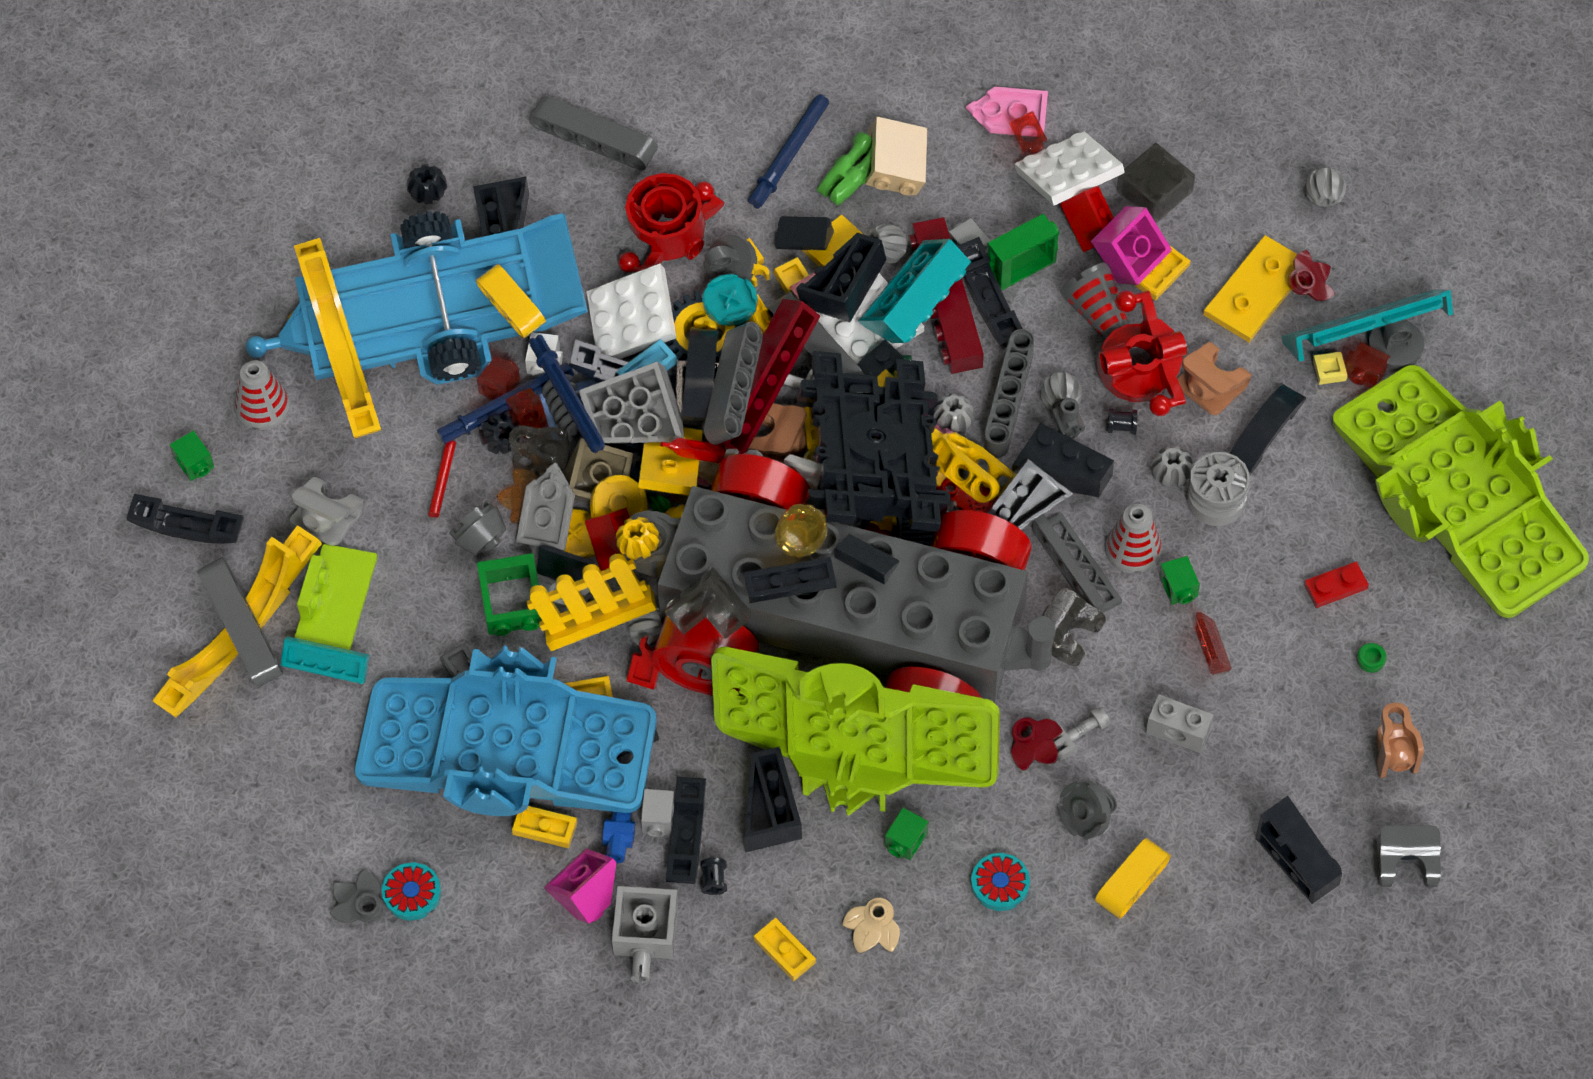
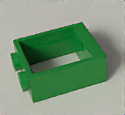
[987,213,1060,290]
[477,553,542,636]

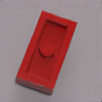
[1304,561,1369,608]

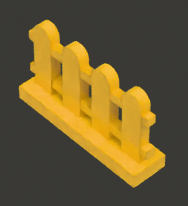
[527,554,656,651]

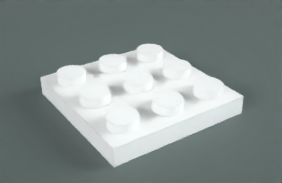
[1014,131,1125,206]
[586,264,677,359]
[817,273,924,364]

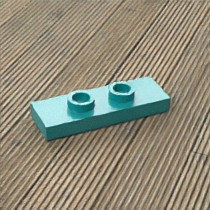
[280,636,370,684]

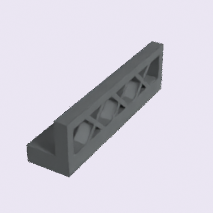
[1033,513,1122,618]

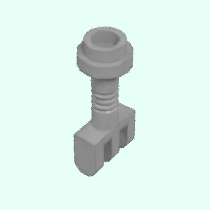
[1055,707,1110,761]

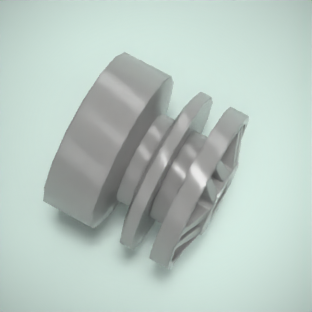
[1187,452,1250,526]

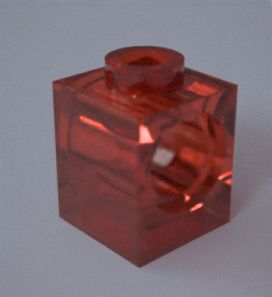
[1009,111,1048,155]
[477,355,520,400]
[505,388,549,439]

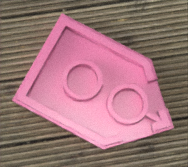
[966,87,1048,137]

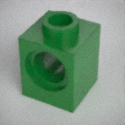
[169,430,214,481]
[1159,555,1200,605]
[885,808,929,861]

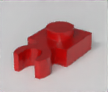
[626,635,660,690]

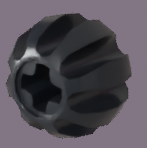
[407,164,447,205]
[479,413,521,455]

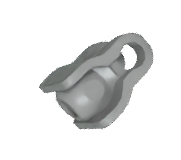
[289,477,364,546]

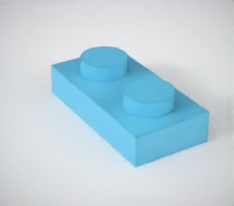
[617,339,679,376]

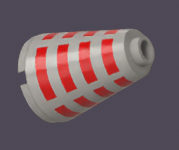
[234,361,290,430]
[1105,504,1162,574]

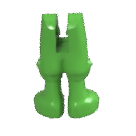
[816,132,872,206]

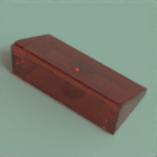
[1194,612,1232,675]

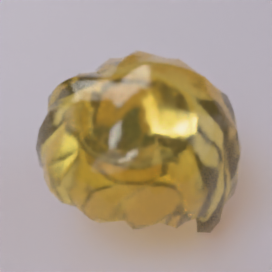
[775,504,827,558]

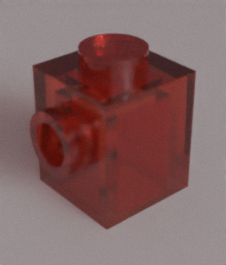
[1344,342,1390,388]

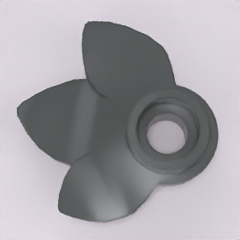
[330,870,383,923]

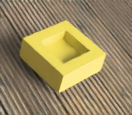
[1313,352,1347,385]

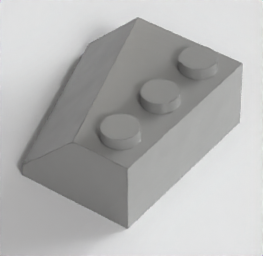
[579,362,684,444]

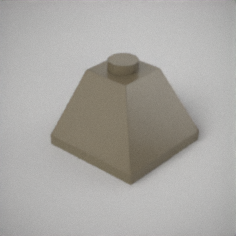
[564,438,633,504]

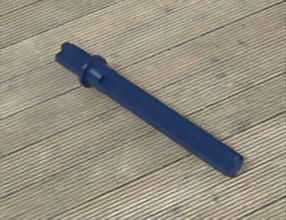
[748,94,829,209]
[529,335,605,453]
[437,363,574,444]

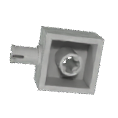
[612,886,679,983]

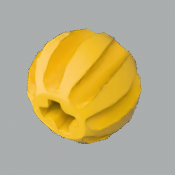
[616,517,659,560]

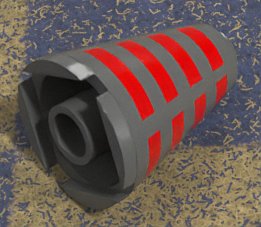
[1060,263,1129,340]

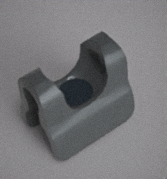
[1376,825,1441,887]

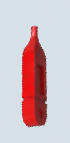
[660,438,726,463]

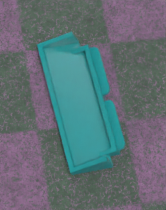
[1282,289,1453,362]

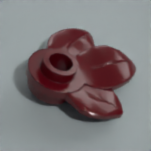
[1288,250,1335,301]
[1011,717,1063,771]

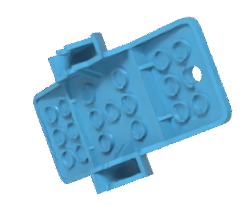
[355,646,657,816]

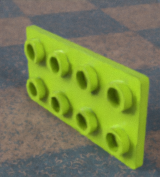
[294,544,378,650]

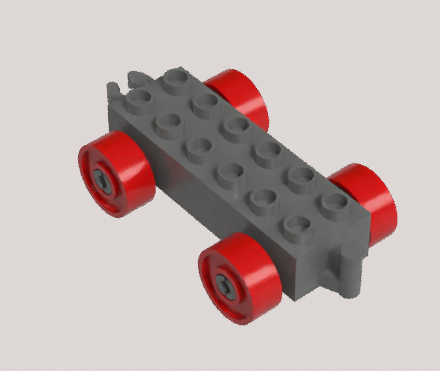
[621,454,1056,703]

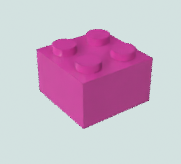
[1091,206,1172,285]

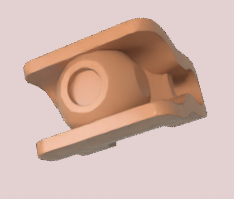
[1178,342,1252,415]
[746,403,807,464]
[1376,702,1424,778]

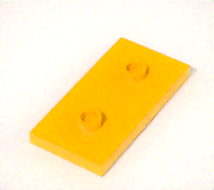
[1203,235,1297,343]
[638,428,702,496]

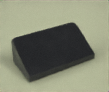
[775,216,834,251]
[834,534,900,585]
[537,545,595,582]

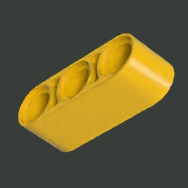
[475,264,546,339]
[1095,838,1171,919]

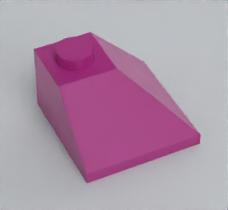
[544,848,616,924]

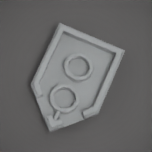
[516,463,575,551]

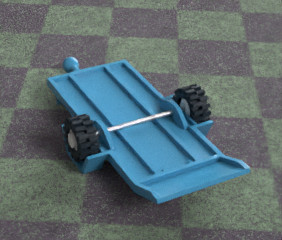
[245,211,588,385]

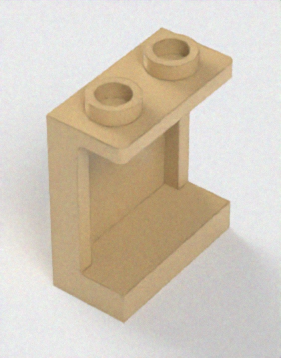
[866,117,927,196]

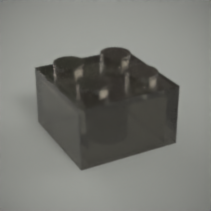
[1117,143,1195,223]

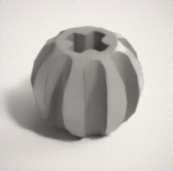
[1305,168,1346,207]
[869,224,907,265]
[1041,372,1082,410]
[933,393,974,434]
[1151,446,1193,488]
[629,607,665,648]

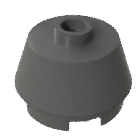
[449,500,506,556]

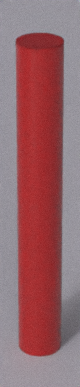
[428,441,456,518]

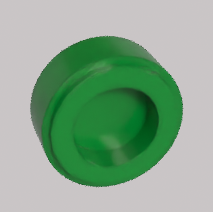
[1357,643,1387,673]

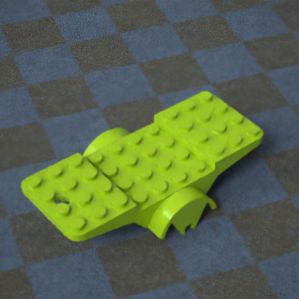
[1332,365,1589,618]
[711,647,1000,816]

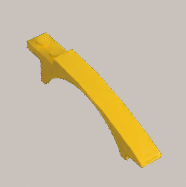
[294,238,381,439]
[153,525,322,718]

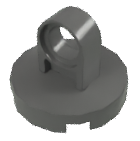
[704,235,757,281]
[1368,319,1424,370]
[1059,780,1117,840]

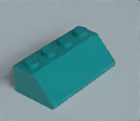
[858,239,971,343]

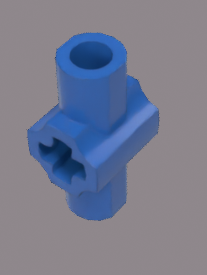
[603,812,635,863]

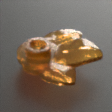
[497,469,538,524]

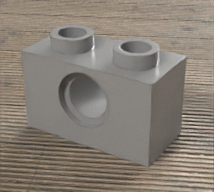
[1146,694,1214,753]

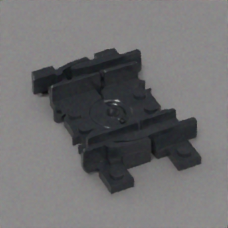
[797,351,950,532]

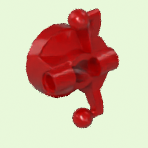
[618,173,725,273]
[1097,291,1187,416]

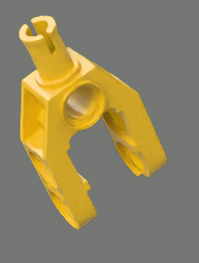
[931,428,1013,503]

